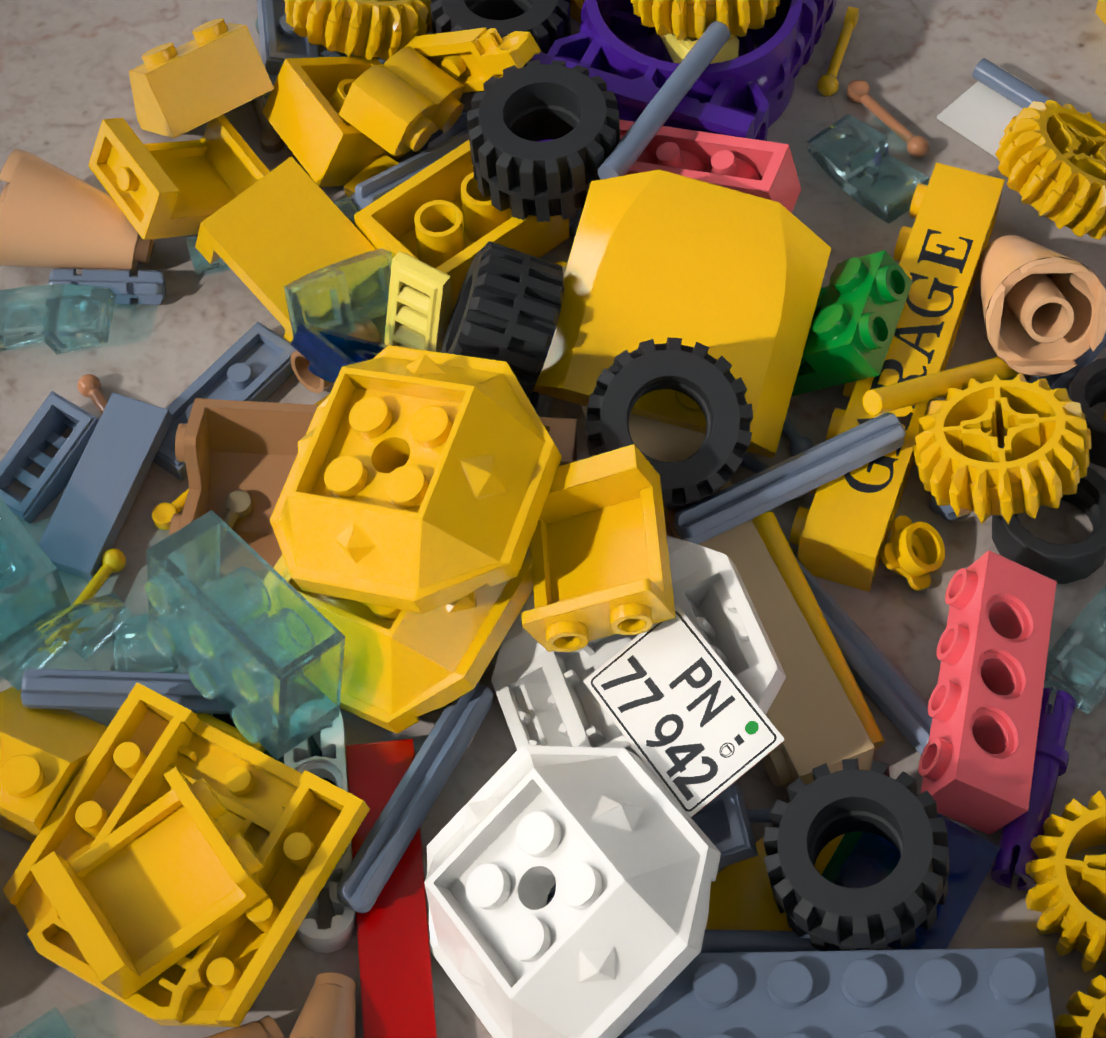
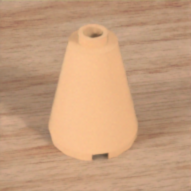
[0,148,155,272]
[978,235,1106,377]

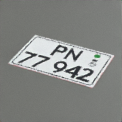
[583,603,785,817]

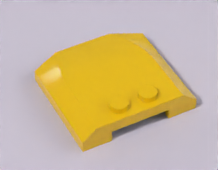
[532,169,831,459]
[3,682,370,1027]

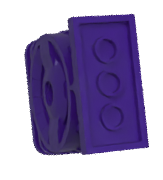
[530,0,836,142]

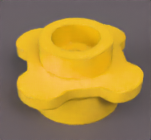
[880,516,945,591]

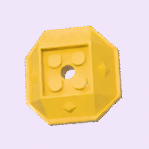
[270,345,562,614]
[260,545,533,734]

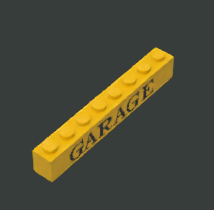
[789,162,1005,592]

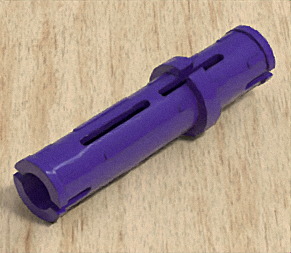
[990,688,1077,891]

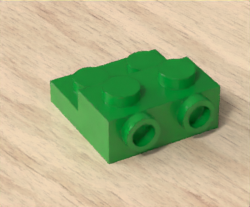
[791,250,913,397]

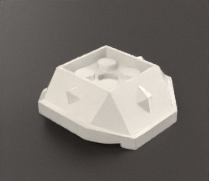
[491,536,786,764]
[424,745,721,1038]

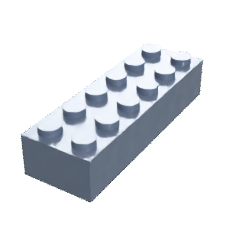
[617,948,1056,1038]

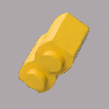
[338,46,466,156]

